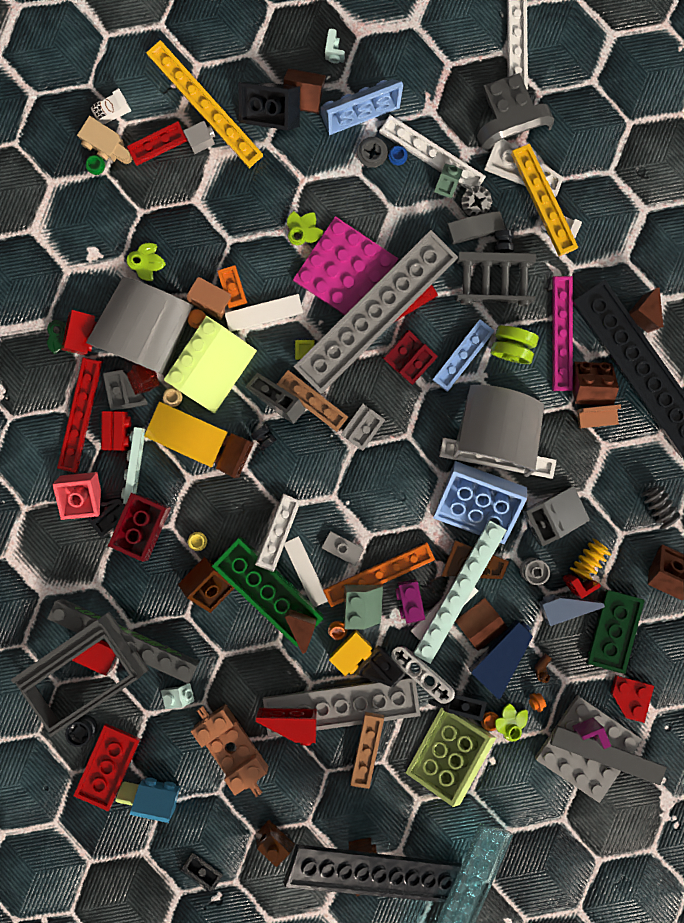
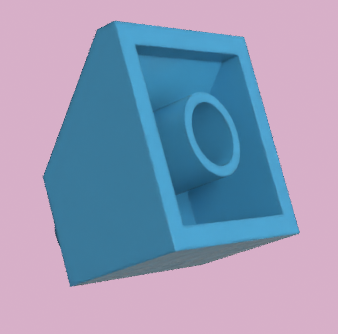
[130,778,180,823]

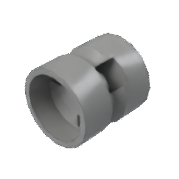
[520,557,550,585]

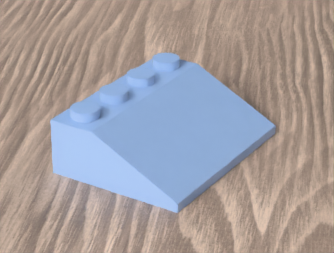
[320,79,403,135]
[433,461,527,545]

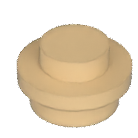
[163,388,183,407]

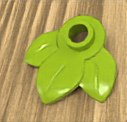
[287,211,324,246]
[127,243,166,281]
[495,703,528,742]

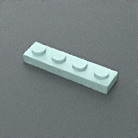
[121,427,146,504]

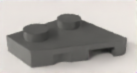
[103,370,148,411]

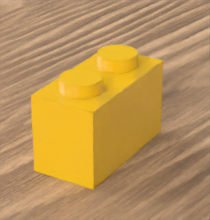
[329,629,372,676]

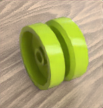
[490,325,539,364]

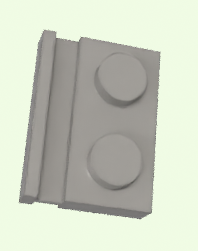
[341,404,385,451]

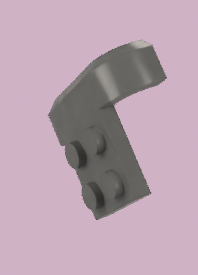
[477,73,554,151]

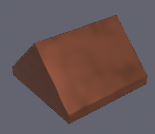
[283,69,326,114]
[629,288,664,333]
[455,598,508,651]
[285,610,317,654]

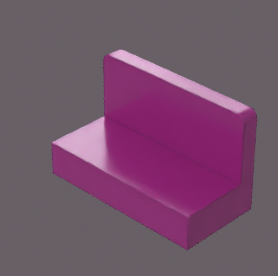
[572,717,611,749]

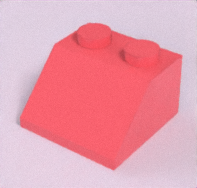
[53,472,101,520]

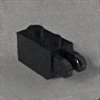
[428,688,487,721]

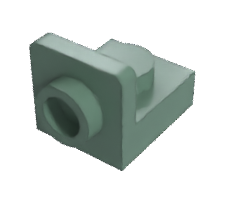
[434,164,463,199]

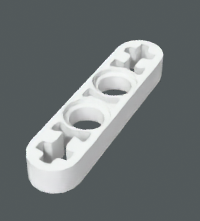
[391,646,455,704]

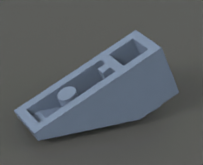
[539,594,605,626]

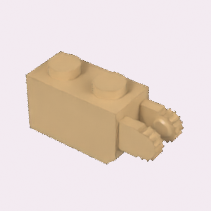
[77,116,132,164]

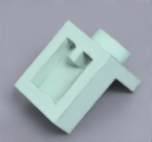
[325,29,345,63]

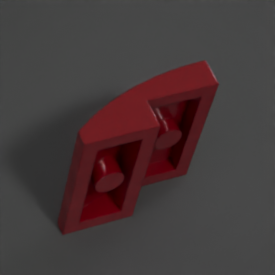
[382,330,438,385]

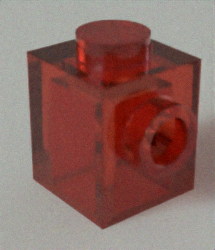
[127,364,160,395]

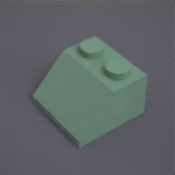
[343,585,383,629]

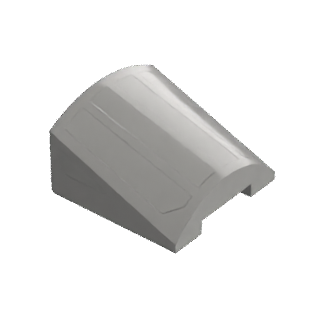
[86,277,194,376]
[453,385,544,477]

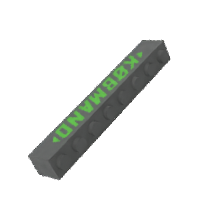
[47,598,200,684]

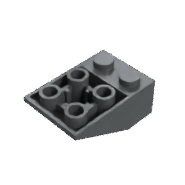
[522,486,590,546]

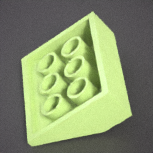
[164,316,257,414]
[406,708,497,807]

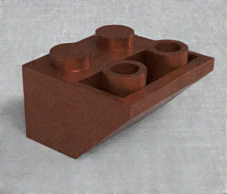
[572,361,619,405]

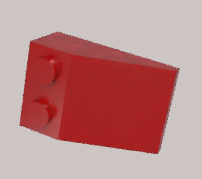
[256,708,317,746]

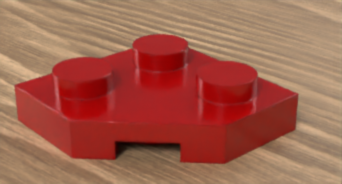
[610,674,654,723]

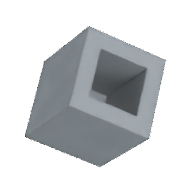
[183,121,215,154]

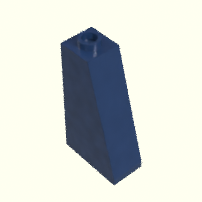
[468,620,533,699]

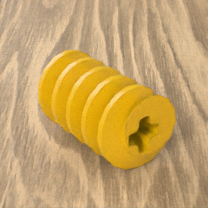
[569,538,611,581]

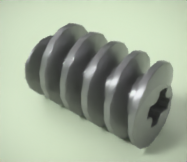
[641,486,681,529]

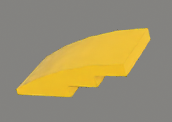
[144,401,228,467]

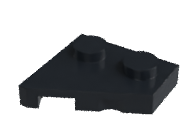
[86,498,126,538]

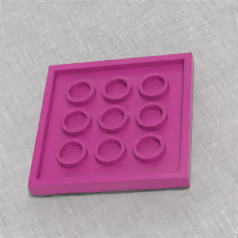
[293,216,399,315]

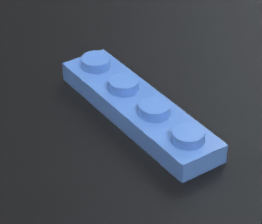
[432,319,495,392]

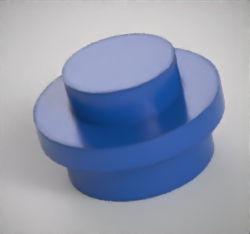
[388,146,408,166]

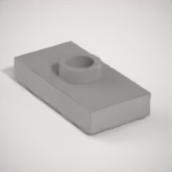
[322,531,364,566]

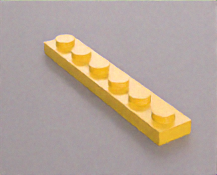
[511,143,578,256]

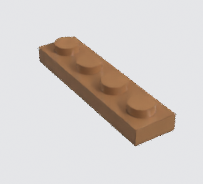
[277,370,348,432]
[350,712,384,789]

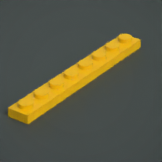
[146,40,263,168]

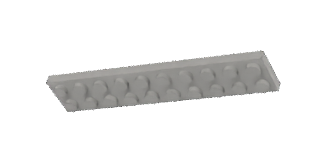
[294,230,458,394]

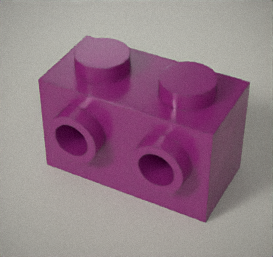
[395,579,425,624]

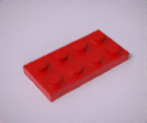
[74,724,141,811]

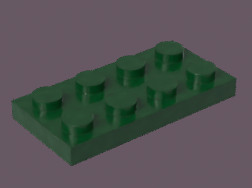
[586,589,645,674]

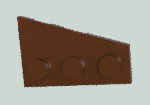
[441,540,509,579]

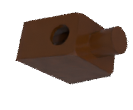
[256,820,295,867]

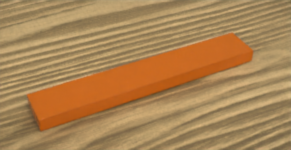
[323,542,435,607]

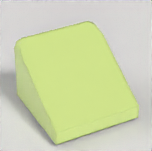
[116,782,139,806]

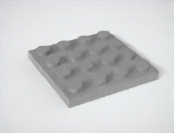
[535,695,642,803]

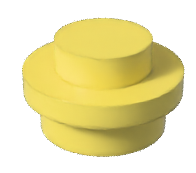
[188,532,207,551]

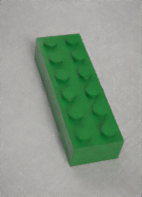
[212,537,324,647]

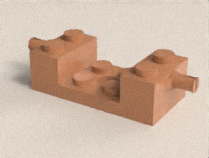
[191,704,269,797]

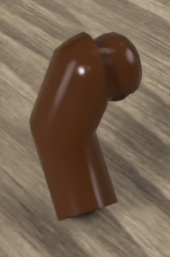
[535,653,552,683]

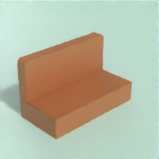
[187,277,231,320]
[577,405,621,429]

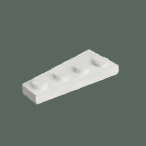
[485,139,563,197]

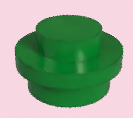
[86,155,106,175]

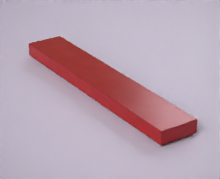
[57,357,103,473]

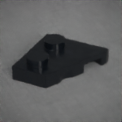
[354,646,406,687]

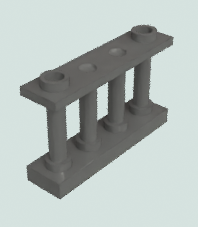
[456,252,536,306]

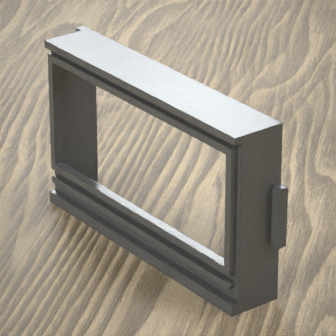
[11,612,149,737]

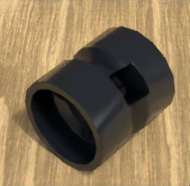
[65,715,97,747]

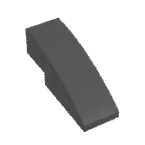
[446,211,506,245]

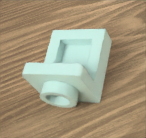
[161,683,194,709]

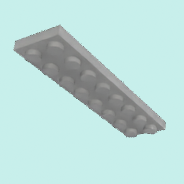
[263,677,420,737]

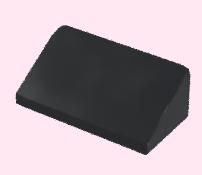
[179,853,223,893]

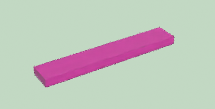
[552,276,573,391]

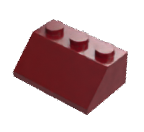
[108,493,171,562]

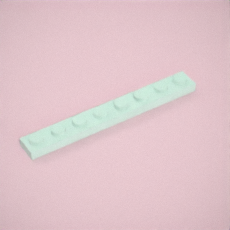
[413,520,507,664]

